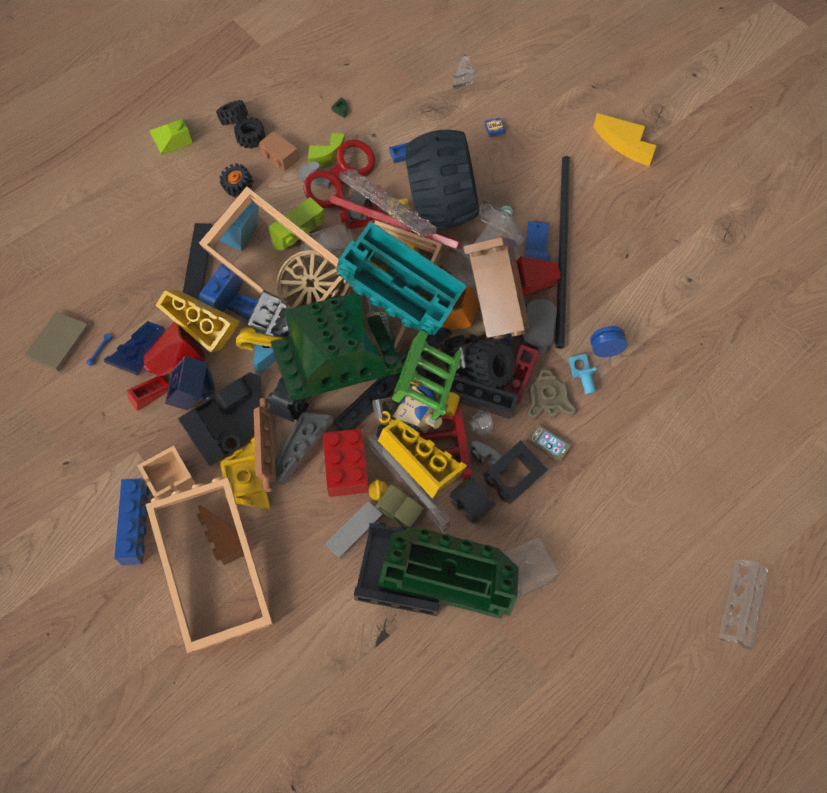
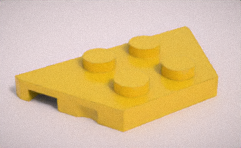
[220,438,271,510]

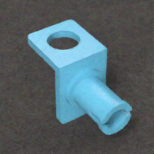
[568,354,597,394]

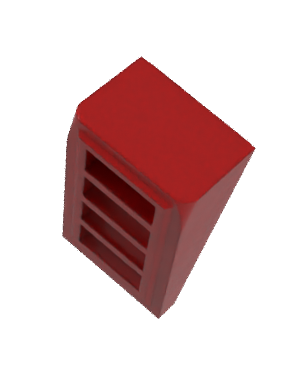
[127,376,169,411]

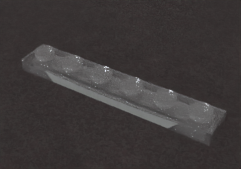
[368,434,450,532]

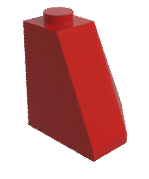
[516,256,561,296]
[144,321,205,377]

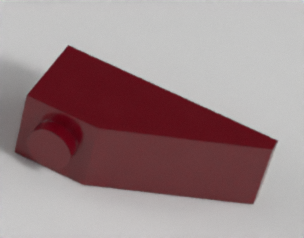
[504,345,540,405]

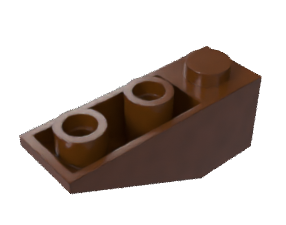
[197,505,245,565]

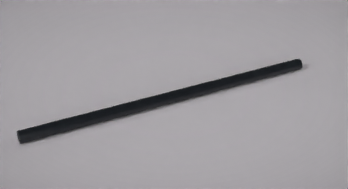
[555,156,570,349]

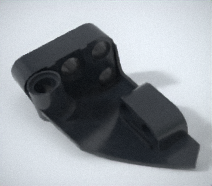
[178,372,261,466]

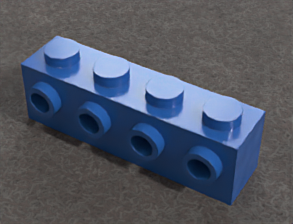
[114,478,149,565]

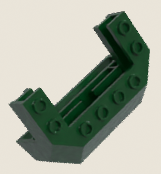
[378,527,519,619]

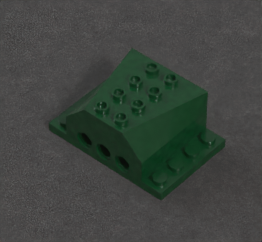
[270,293,403,402]

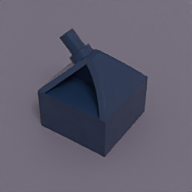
[165,356,215,410]

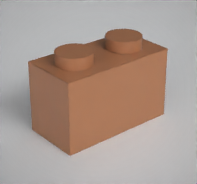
[259,131,299,171]

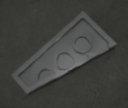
[273,412,334,485]

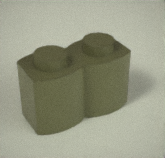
[375,485,424,529]

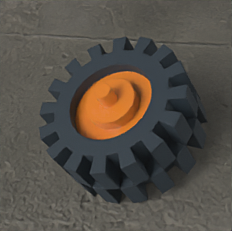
[219,163,253,197]

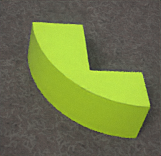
[308,133,345,168]

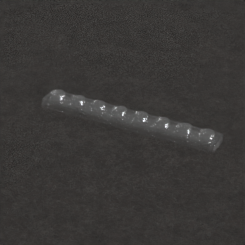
[340,169,437,236]

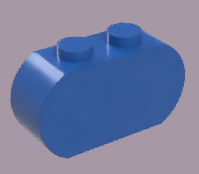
[198,264,243,312]

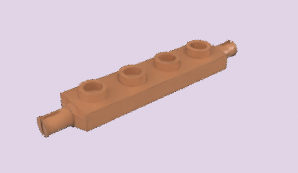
[254,398,276,492]

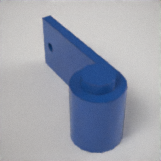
[525,221,551,261]

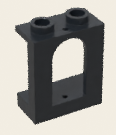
[483,440,548,505]

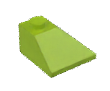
[149,118,192,155]

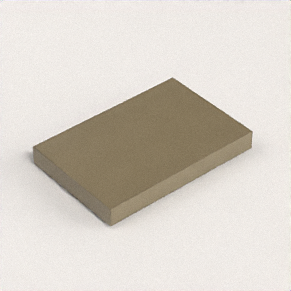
[25,311,89,371]

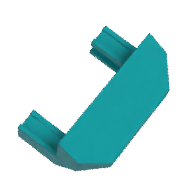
[336,221,467,336]

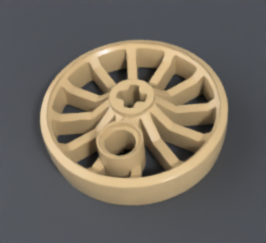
[277,250,346,308]

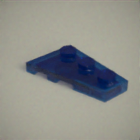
[103,321,166,376]

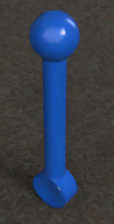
[87,334,112,366]

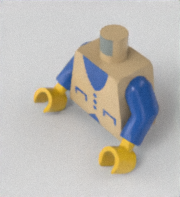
[379,381,442,433]

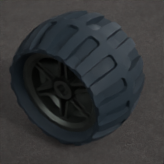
[405,130,480,229]

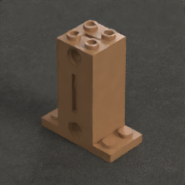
[463,237,530,340]

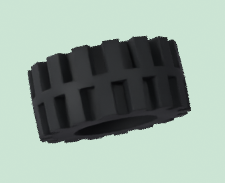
[216,100,248,125]
[234,117,265,149]

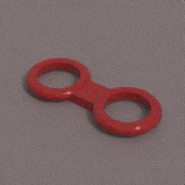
[303,139,375,209]

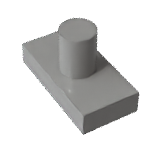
[297,162,332,189]

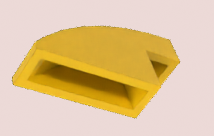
[593,113,656,166]

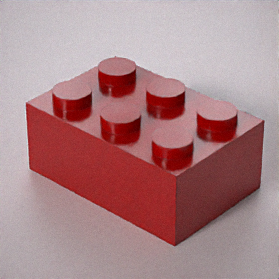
[323,429,369,497]

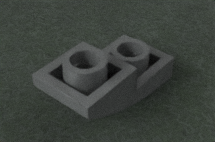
[471,441,509,475]

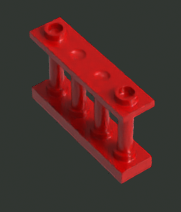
[418,402,471,481]

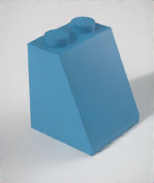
[219,202,259,251]

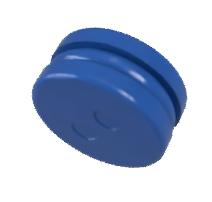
[590,326,627,357]

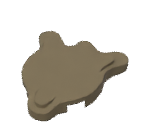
[527,370,576,419]

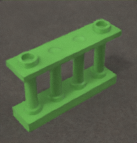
[392,330,462,421]

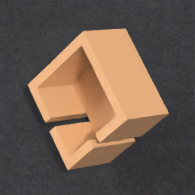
[137,446,196,498]

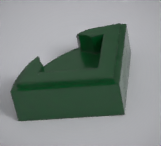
[331,97,348,118]

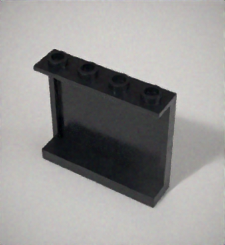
[354,522,439,616]

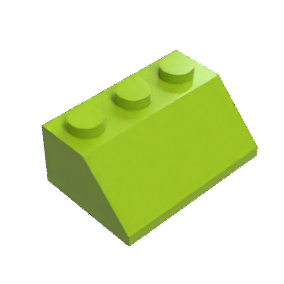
[268,197,325,250]

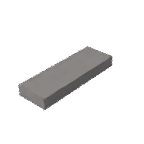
[325,501,383,559]

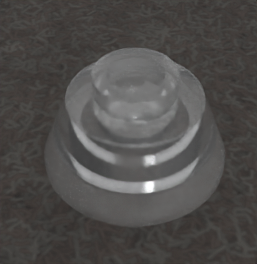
[470,409,493,435]

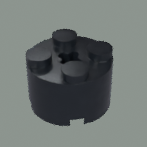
[440,334,478,373]
[267,377,311,422]
[449,476,496,524]

